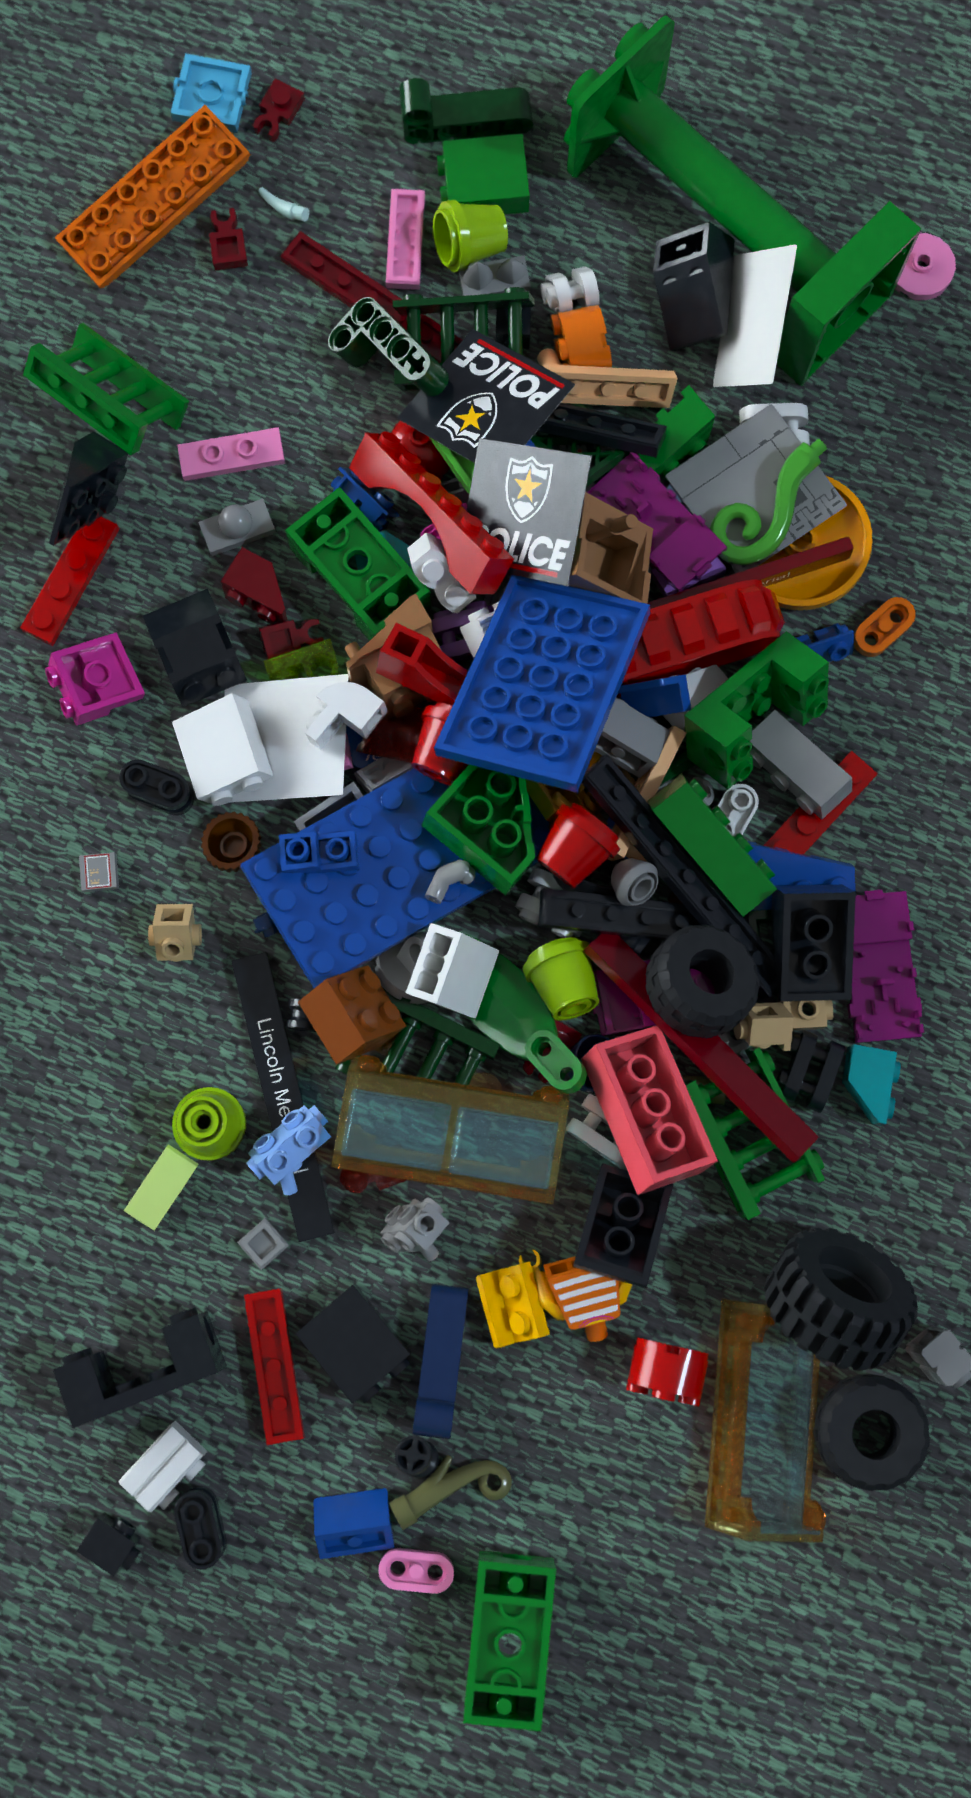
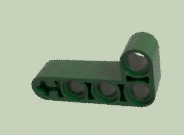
[399,78,533,144]
[328,297,449,396]

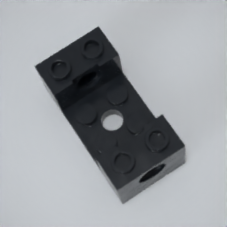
[53,1307,227,1428]

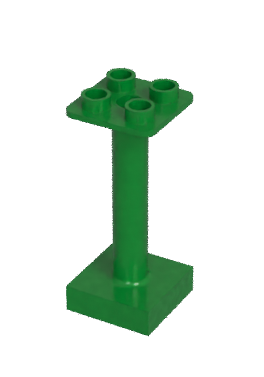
[564,15,921,386]

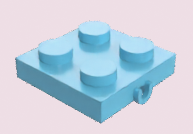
[170,53,252,133]

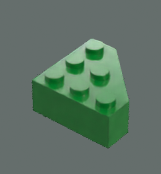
[421,764,535,896]

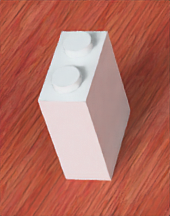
[172,693,274,806]
[406,923,499,1019]

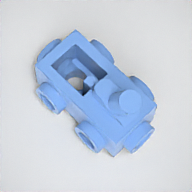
[246,1105,331,1195]

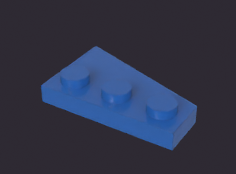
[748,841,856,911]

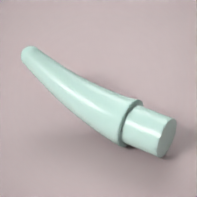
[258,187,309,222]

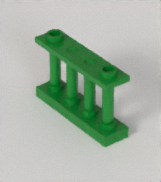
[23,323,189,455]
[684,1047,825,1220]

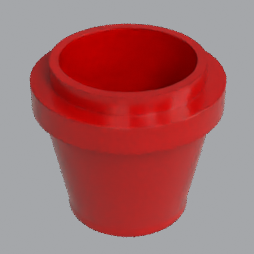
[411,703,469,786]
[535,803,621,889]

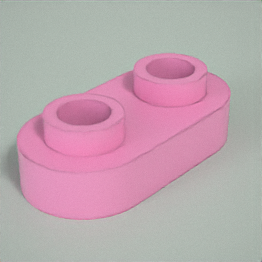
[378,1548,454,1594]

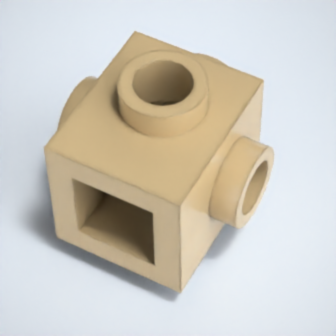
[148,904,202,962]

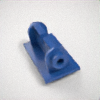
[331,467,400,532]
[796,623,854,662]

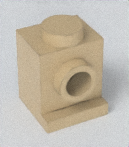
[777,996,833,1031]
[734,1002,794,1051]

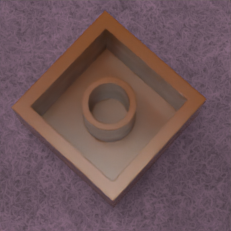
[298,965,407,1065]

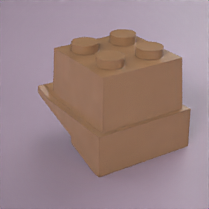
[568,492,653,604]
[345,594,441,720]

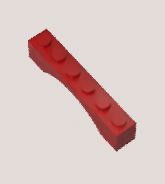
[349,431,514,594]
[376,622,468,706]

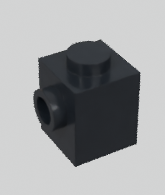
[76,1512,141,1577]

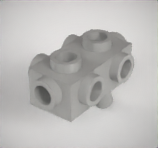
[380,1197,450,1261]

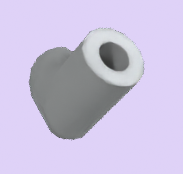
[425,860,476,904]

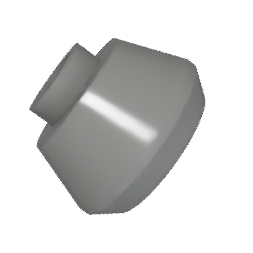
[611,858,658,906]

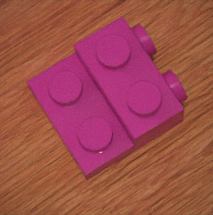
[45,632,145,726]

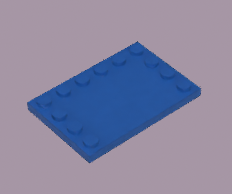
[434,575,650,792]

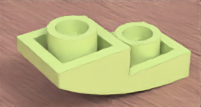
[124,1144,198,1231]

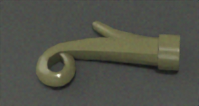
[389,1455,512,1530]

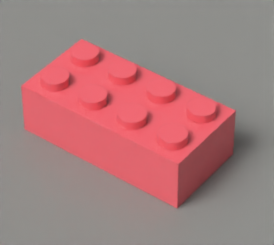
[581,1025,718,1195]

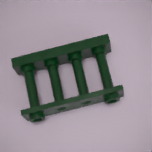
[393,287,535,391]
[330,988,500,1127]

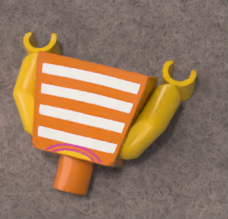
[519,1249,632,1342]

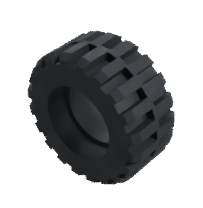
[764,1227,918,1371]

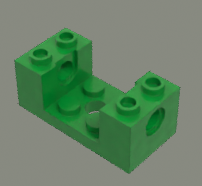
[285,487,432,641]
[684,631,829,790]
[463,1550,556,1731]

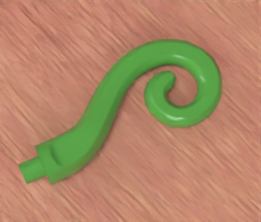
[710,439,827,565]

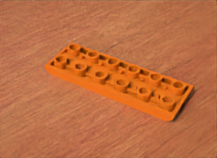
[55,105,251,289]

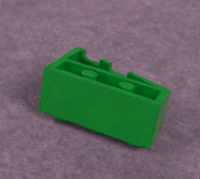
[607,385,715,480]

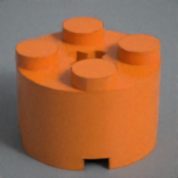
[550,305,612,368]

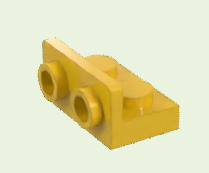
[476,1261,550,1349]

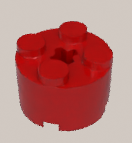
[626,1337,709,1407]

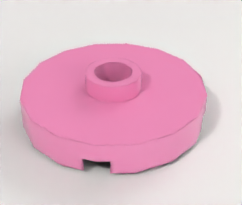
[895,233,956,301]

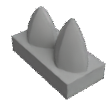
[458,255,531,296]

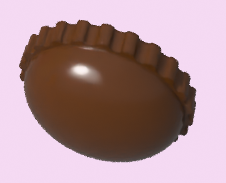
[201,811,262,873]

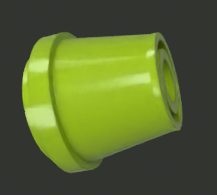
[433,200,508,272]
[522,937,599,1021]
[172,1087,246,1161]

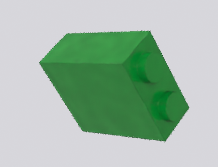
[437,134,530,215]

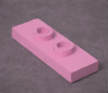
[386,189,425,290]
[177,427,285,481]

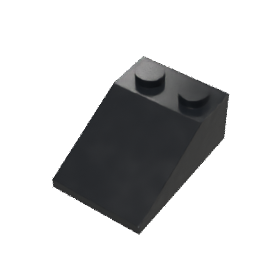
[771,884,856,1002]
[573,1163,673,1288]

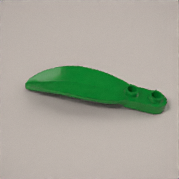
[457,931,587,1094]

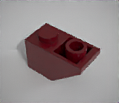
[221,547,287,624]

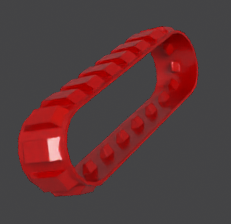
[616,579,785,698]

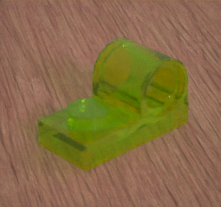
[263,639,340,681]

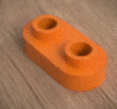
[854,597,916,657]

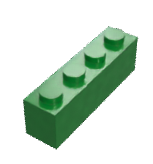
[648,773,777,916]

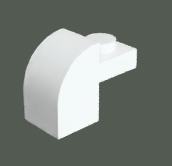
[305,682,388,751]

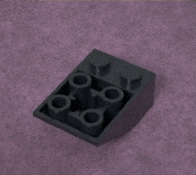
[653,221,735,351]
[49,432,128,546]

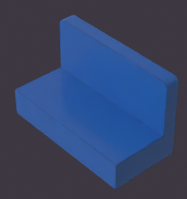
[618,674,691,717]
[313,1488,394,1559]

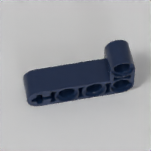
[413,1284,469,1439]

